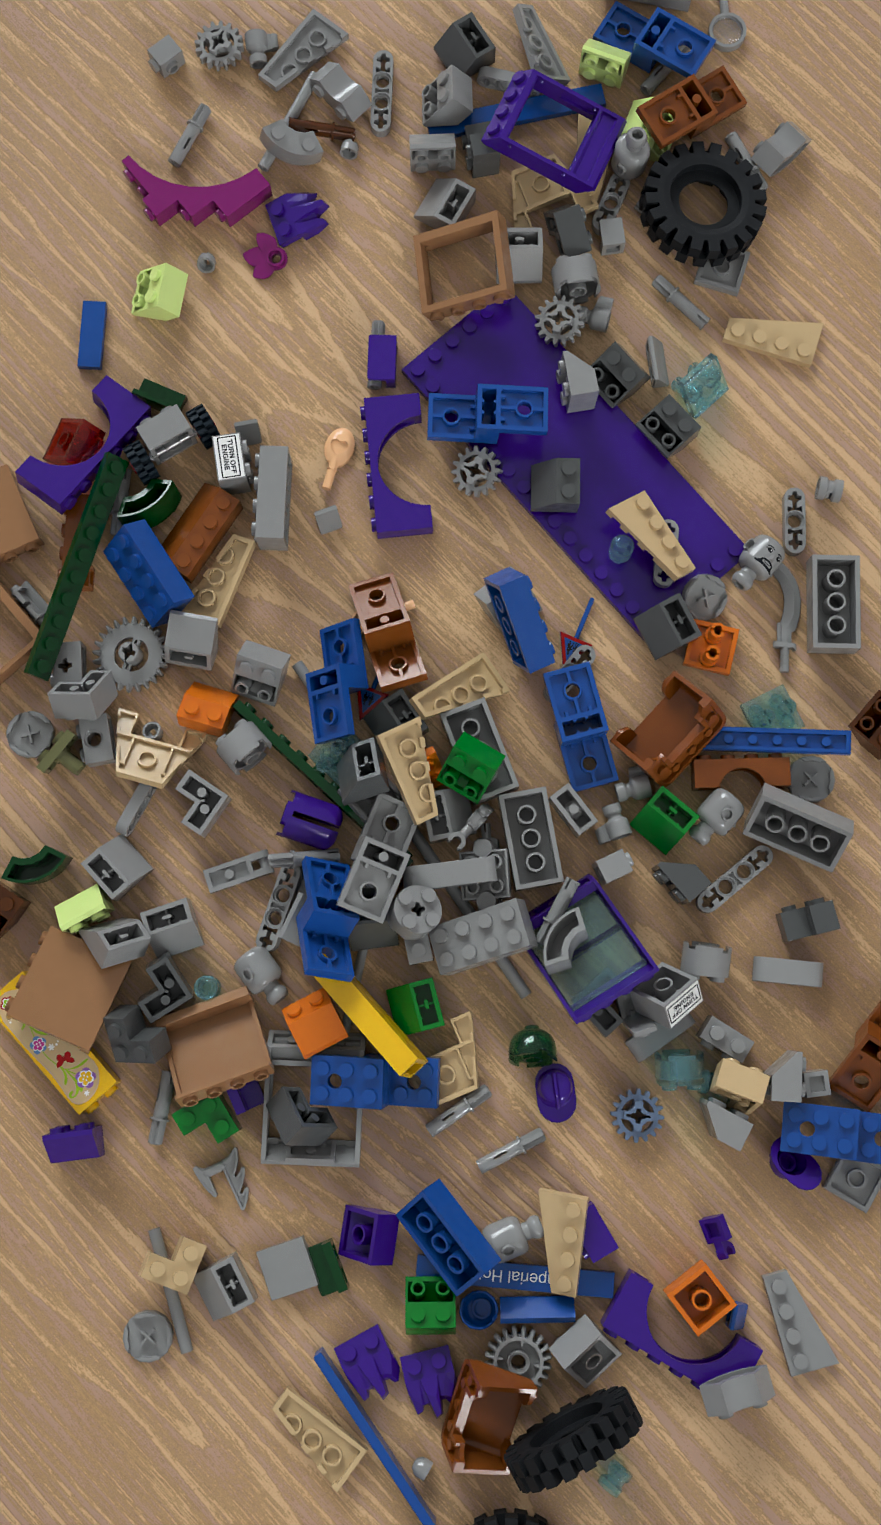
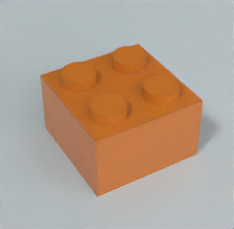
[663,1259,737,1337]

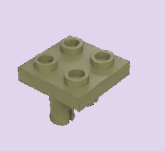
[36,729,86,776]

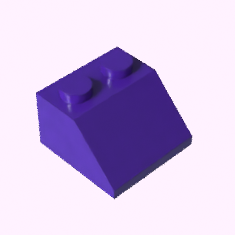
[338,1204,399,1266]

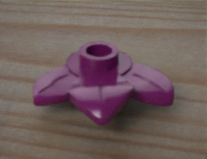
[243,233,288,279]

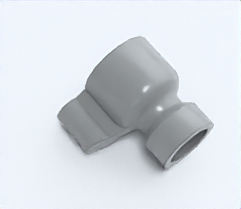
[245,29,279,69]
[579,296,614,333]
[614,766,652,802]
[595,802,632,845]

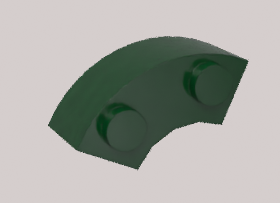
[117,479,182,528]
[1,845,73,885]

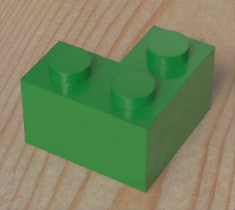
[172,1094,242,1144]

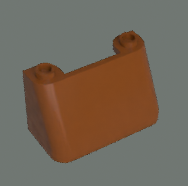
[610,670,726,787]
[441,1359,537,1475]

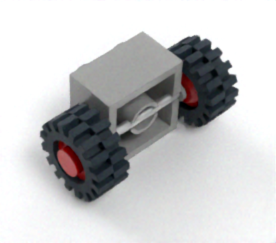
[123,404,220,486]

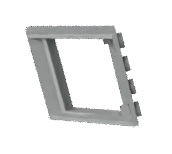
[261,1030,366,1168]

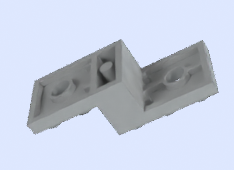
[336,793,417,924]

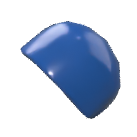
[459,1290,498,1330]

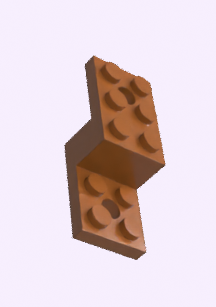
[636,65,747,150]
[348,572,428,693]
[829,1001,881,1112]

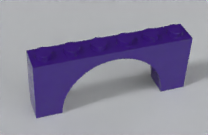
[15,375,152,515]
[360,393,433,539]
[600,1268,763,1390]

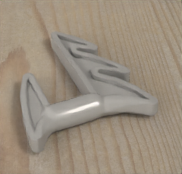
[193,1147,249,1210]

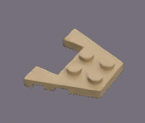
[512,154,599,228]
[116,708,207,789]
[410,1011,479,1105]

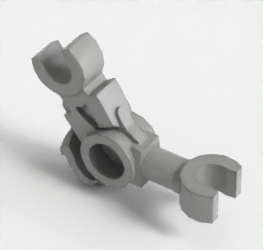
[447,803,494,851]

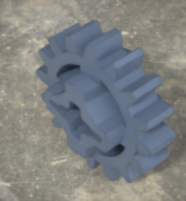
[610,1088,664,1143]

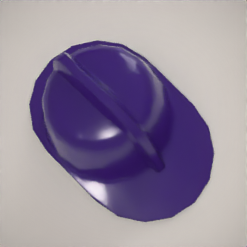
[535,1063,576,1123]
[769,1137,822,1190]

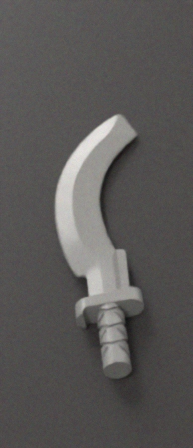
[773,563,801,673]

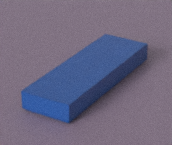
[77,301,107,370]
[499,1296,576,1324]

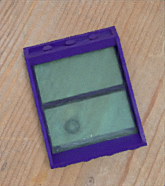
[526,874,660,1024]

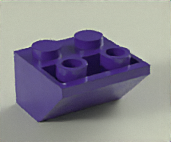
[42,1122,105,1164]

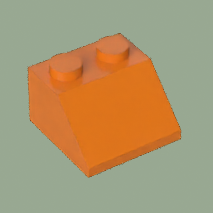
[176,681,239,737]
[281,988,349,1060]

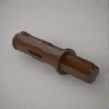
[288,117,356,141]

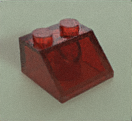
[43,418,106,465]

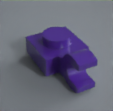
[699,1213,736,1260]

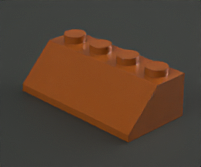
[162,483,243,584]

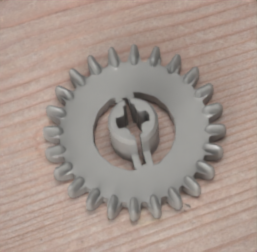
[92,616,168,693]

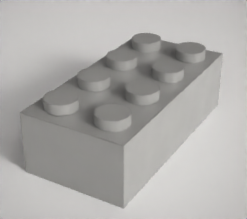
[251,445,293,551]
[806,555,861,654]
[440,697,519,806]
[742,783,854,872]
[497,786,564,892]
[429,898,538,976]

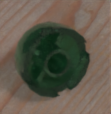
[508,1025,557,1068]

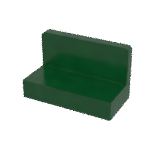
[132,378,187,412]
[308,1238,349,1296]

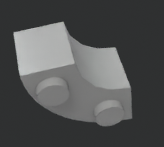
[310,62,372,122]
[259,119,324,166]
[751,121,812,177]
[543,907,589,975]
[699,1364,775,1419]

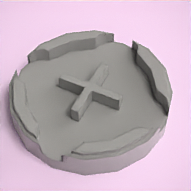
[682,574,727,621]
[6,711,55,758]
[788,756,835,803]
[123,1310,174,1363]

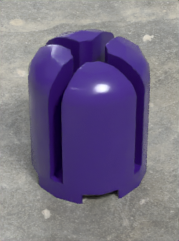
[276,790,343,850]

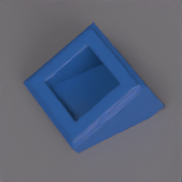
[725,1301,748,1331]

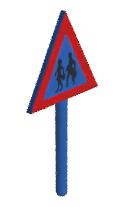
[560,598,594,665]
[357,676,389,721]

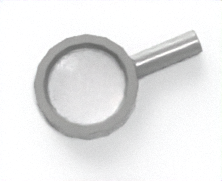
[708,0,747,52]

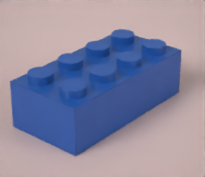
[103,519,195,628]
[483,567,555,674]
[396,1178,501,1297]

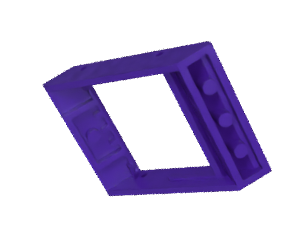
[481,69,627,193]

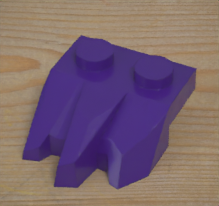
[265,192,330,248]
[334,1324,400,1401]
[400,1345,457,1419]

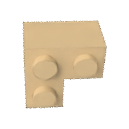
[709,1058,770,1115]
[138,1235,207,1295]

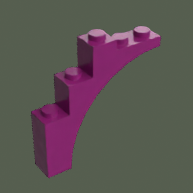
[122,155,273,227]

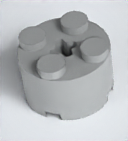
[551,253,601,305]
[215,719,272,775]
[387,885,442,940]
[680,941,732,983]

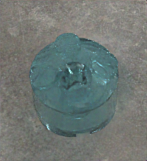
[654,1049,705,1091]

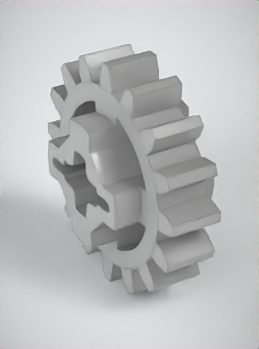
[195,21,244,72]
[535,295,585,348]
[451,446,503,498]

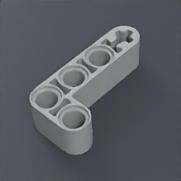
[403,856,497,889]

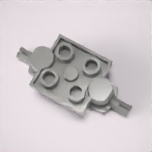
[459,823,512,911]

